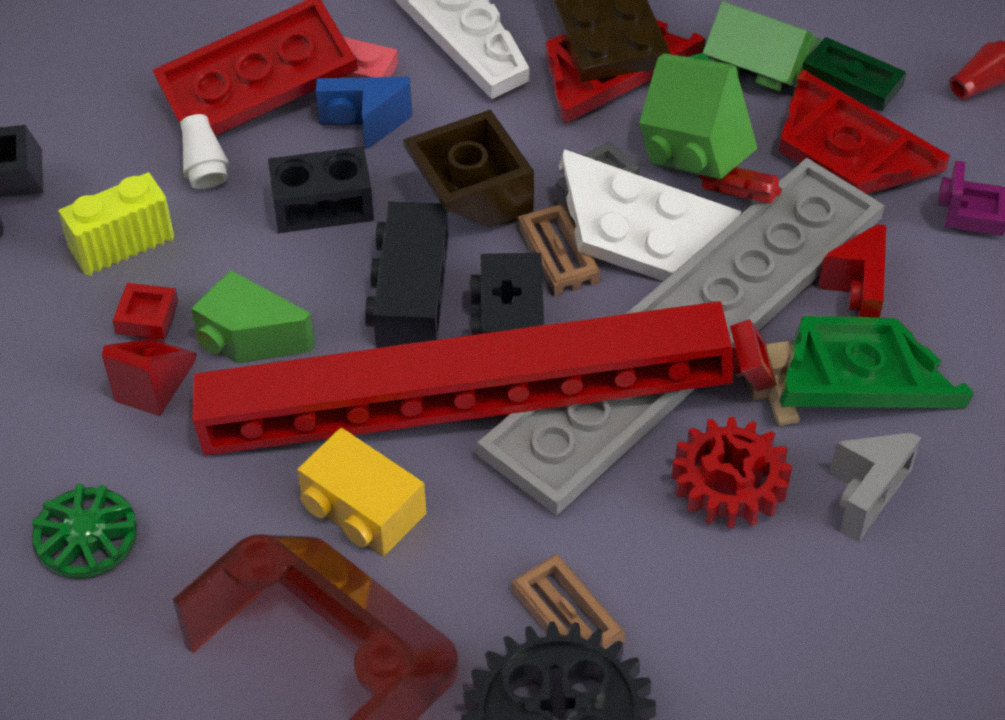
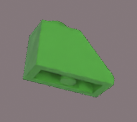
[191,270,315,363]

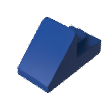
[316,77,412,149]

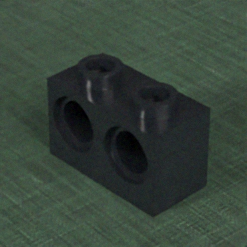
[268,146,374,234]

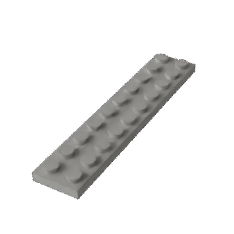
[477,158,885,516]

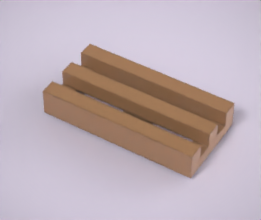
[518,204,600,296]
[512,554,626,649]

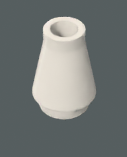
[180,114,230,189]

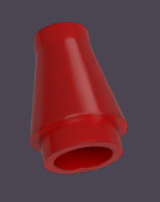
[949,40,1005,101]

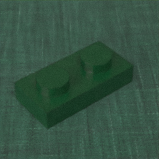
[802,37,906,111]

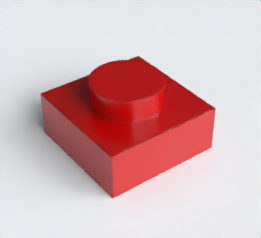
[112,282,179,340]
[730,319,777,392]

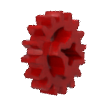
[671,417,792,528]

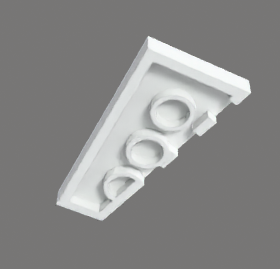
[395,0,529,99]

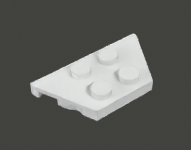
[558,149,741,281]

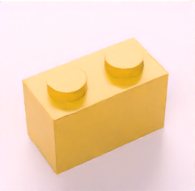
[297,427,427,557]

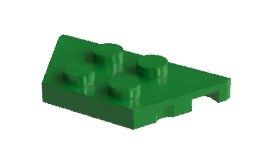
[779,316,974,409]

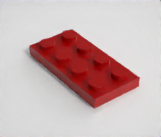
[152,0,359,136]

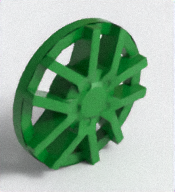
[32,484,138,578]

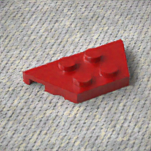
[545,20,706,124]
[779,70,950,194]

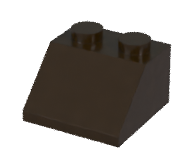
[403,109,534,227]

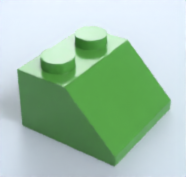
[703,1,822,91]
[639,53,758,179]

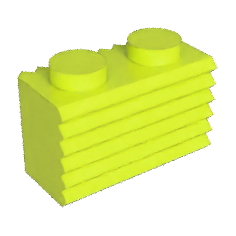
[57,172,174,276]

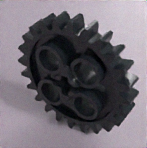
[461,621,656,720]

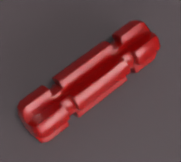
[698,167,782,204]

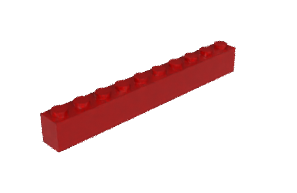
[192,301,733,456]

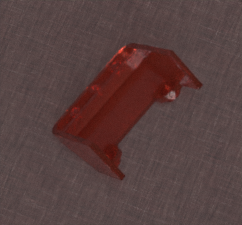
[172,534,458,720]

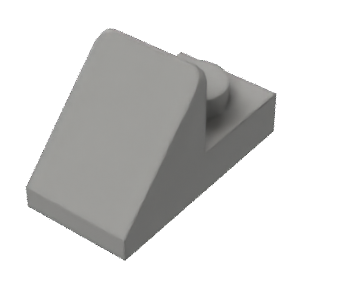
[830,432,921,542]

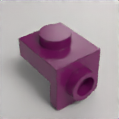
[937,161,1005,236]

